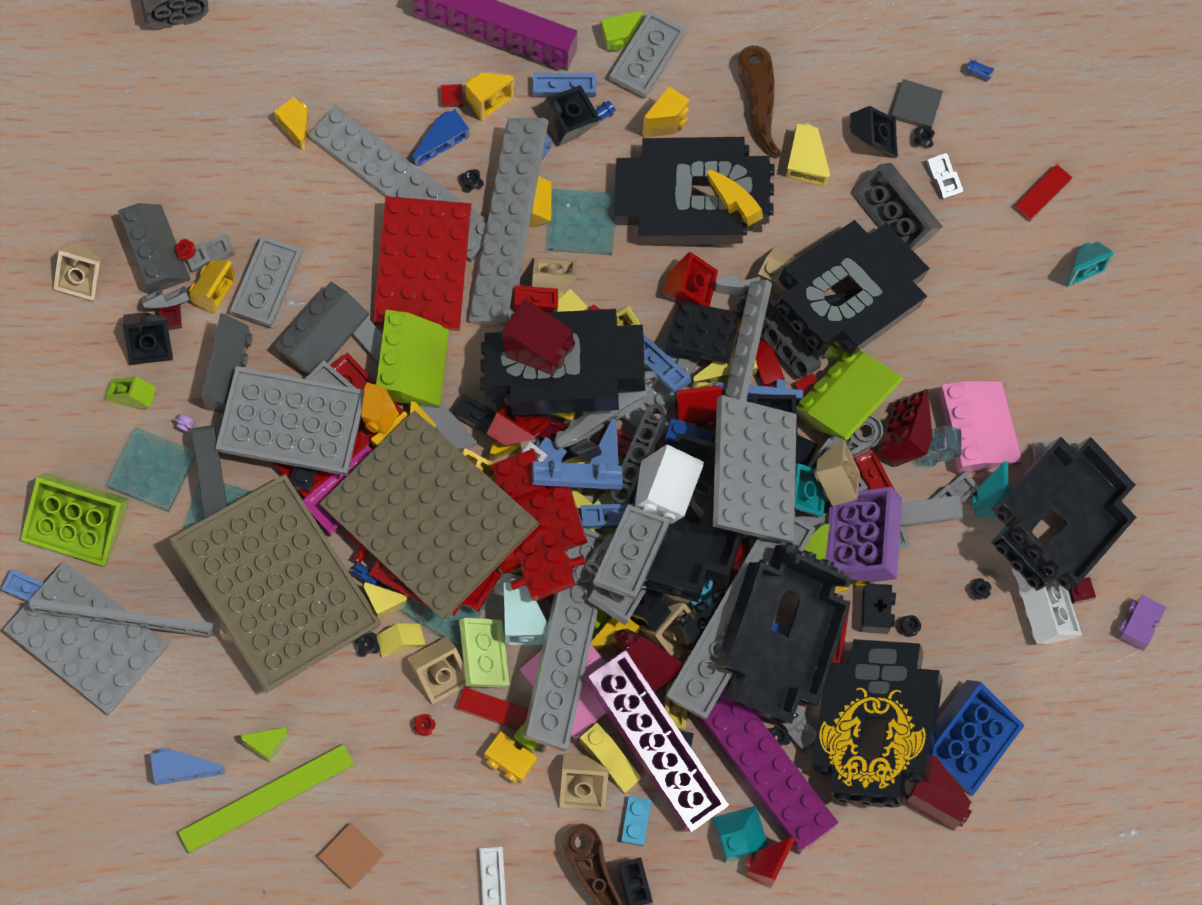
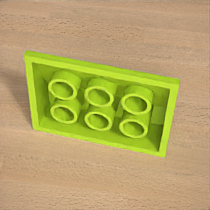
[376,310,449,408]
[796,351,903,440]
[21,473,129,567]

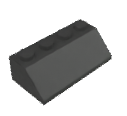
[852,163,943,251]
[118,203,191,294]
[275,282,369,375]
[201,313,253,413]

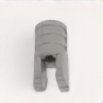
[586,533,614,575]

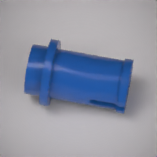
[966,59,994,81]
[595,101,616,126]
[352,563,380,586]

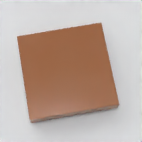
[318,823,384,889]

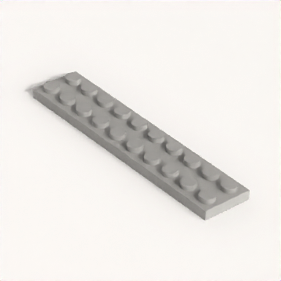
[308,105,488,262]
[469,118,549,325]
[666,517,816,721]
[523,528,606,751]

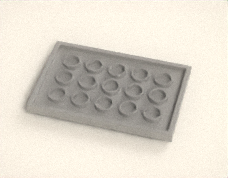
[215,366,364,476]
[713,395,796,543]
[3,561,168,716]

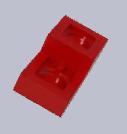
[755,340,785,387]

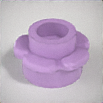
[174,413,196,432]

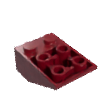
[878,389,933,467]

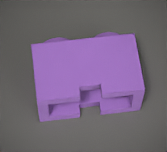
[1119,595,1166,651]

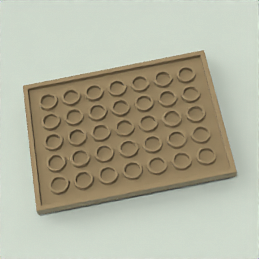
[320,410,539,621]
[169,474,382,693]

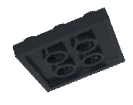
[665,301,743,364]

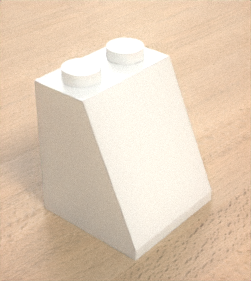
[635,445,704,524]

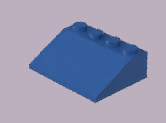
[932,680,1025,796]

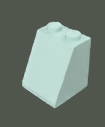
[504,579,548,646]

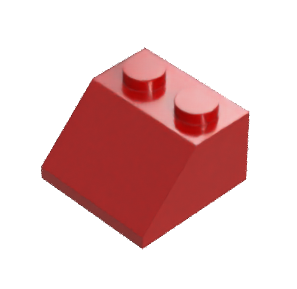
[674,385,722,429]

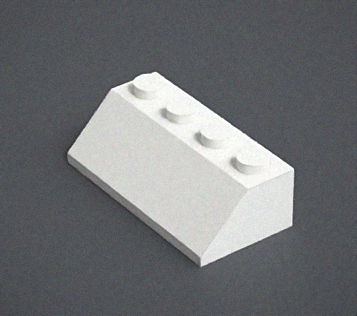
[1012,567,1082,644]

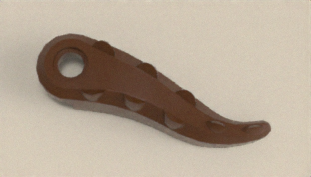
[738,45,781,158]
[563,823,623,905]

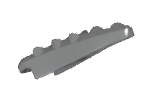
[554,371,659,449]
[808,415,883,469]

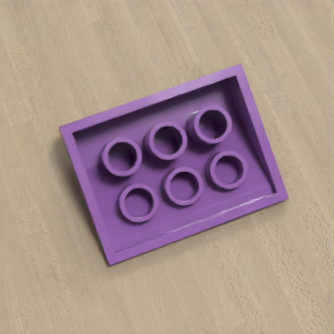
[825,487,902,582]

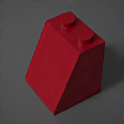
[502,299,575,376]
[609,628,684,692]
[907,755,972,831]

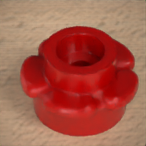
[175,239,196,260]
[413,714,436,736]

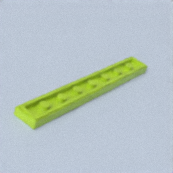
[178,744,355,854]

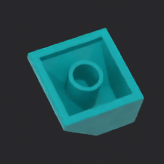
[1066,241,1114,287]
[971,461,1009,517]
[795,463,825,517]
[712,806,769,863]

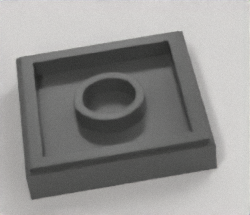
[891,79,943,129]

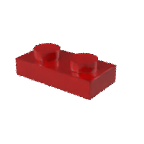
[514,285,558,312]

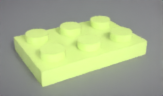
[459,618,510,688]

